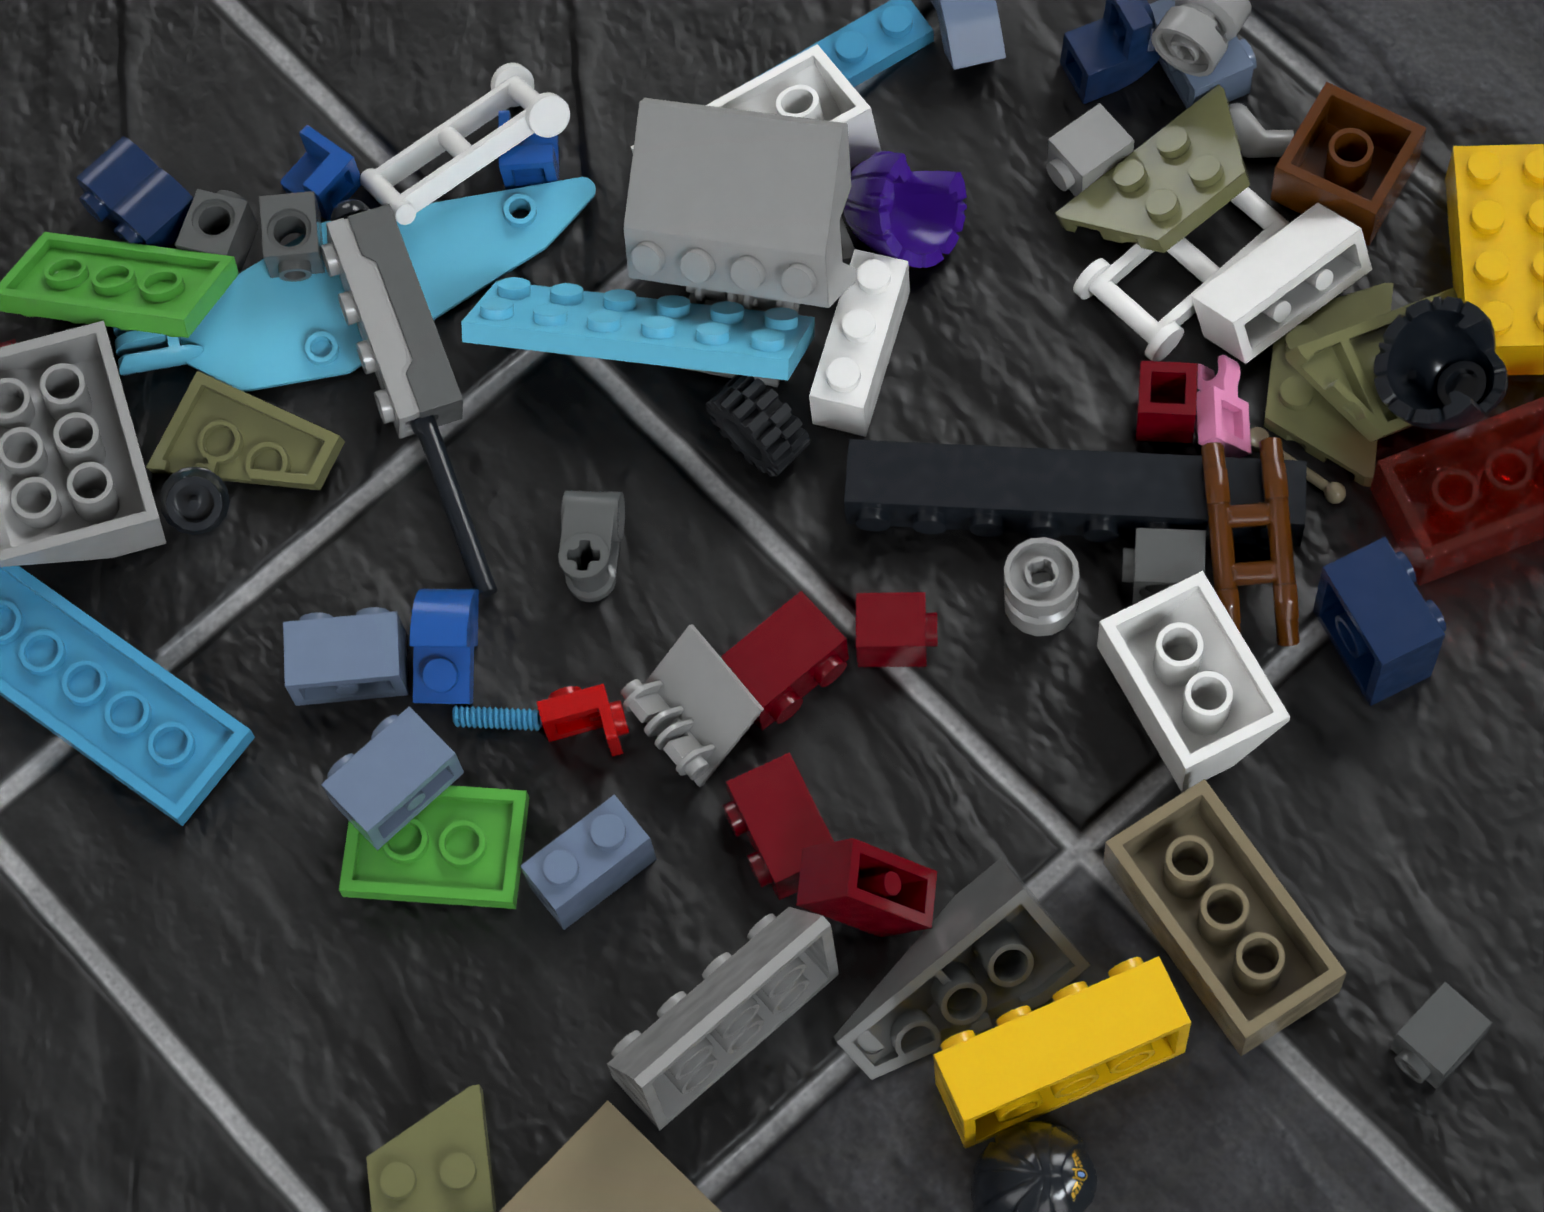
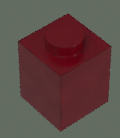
[1136,361,1198,443]
[856,592,938,667]

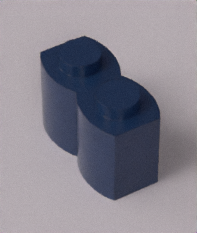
[76,136,193,248]

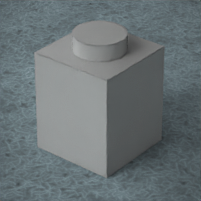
[1046,103,1134,197]

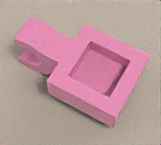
[1195,355,1251,458]

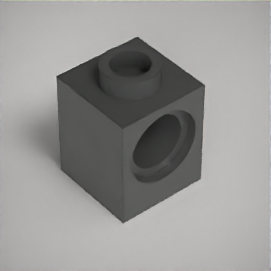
[175,189,259,273]
[259,191,325,282]
[1122,528,1206,603]
[1390,982,1492,1089]

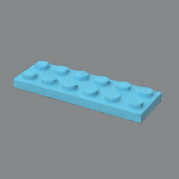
[461,277,815,381]

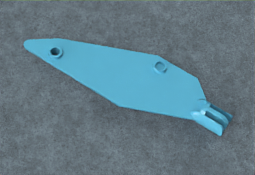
[113,177,596,392]

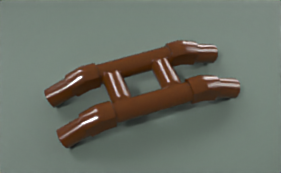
[1201,437,1300,647]

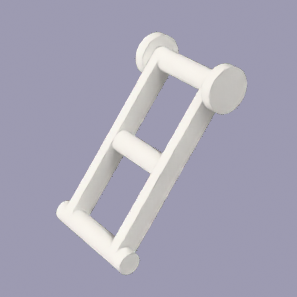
[360,63,570,225]
[1073,187,1290,361]

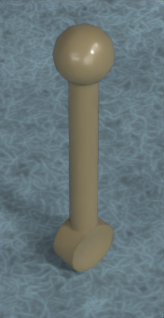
[1250,427,1346,504]

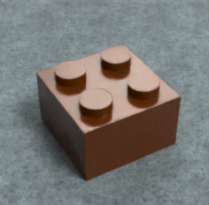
[1270,82,1426,246]

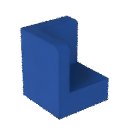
[498,110,559,190]
[281,125,361,221]

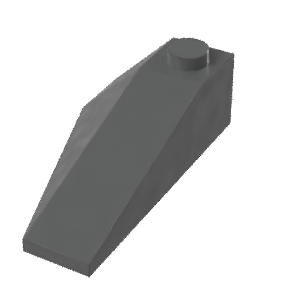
[833,857,1091,1080]

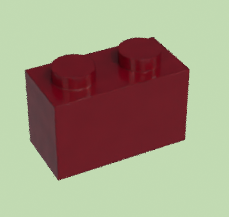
[721,591,849,731]
[722,752,834,900]
[796,838,937,937]

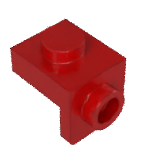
[536,683,629,757]

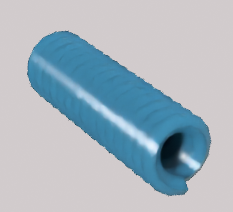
[452,705,542,731]

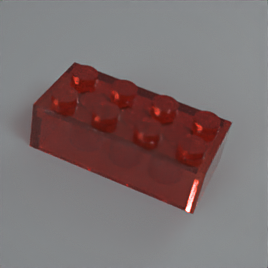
[1370,397,1544,586]

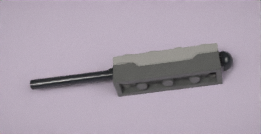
[320,199,497,598]

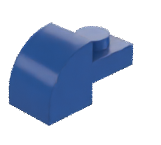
[409,589,479,704]

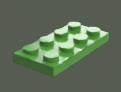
[0,232,239,338]

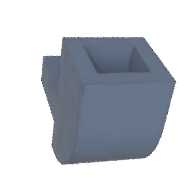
[931,0,1006,70]

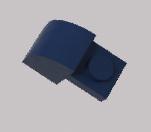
[1060,0,1161,104]

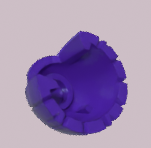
[843,151,967,268]

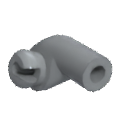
[1230,103,1294,158]

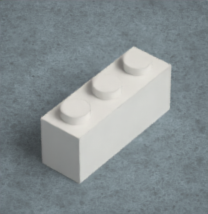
[1191,203,1372,364]
[809,249,910,437]

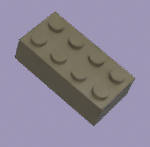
[1103,779,1347,1056]

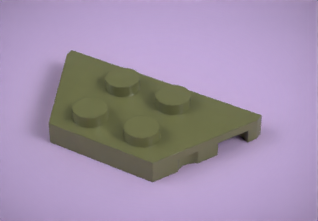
[1055,84,1250,253]
[1263,283,1394,487]
[1284,288,1457,443]
[366,1084,496,1212]

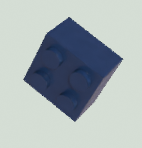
[1313,537,1446,706]

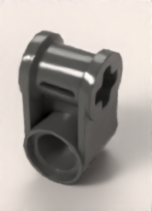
[558,490,625,602]

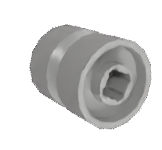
[1151,0,1252,77]
[1004,537,1079,636]

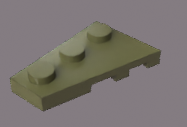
[146,371,345,490]

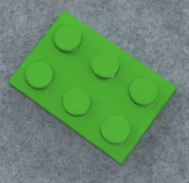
[339,785,530,909]

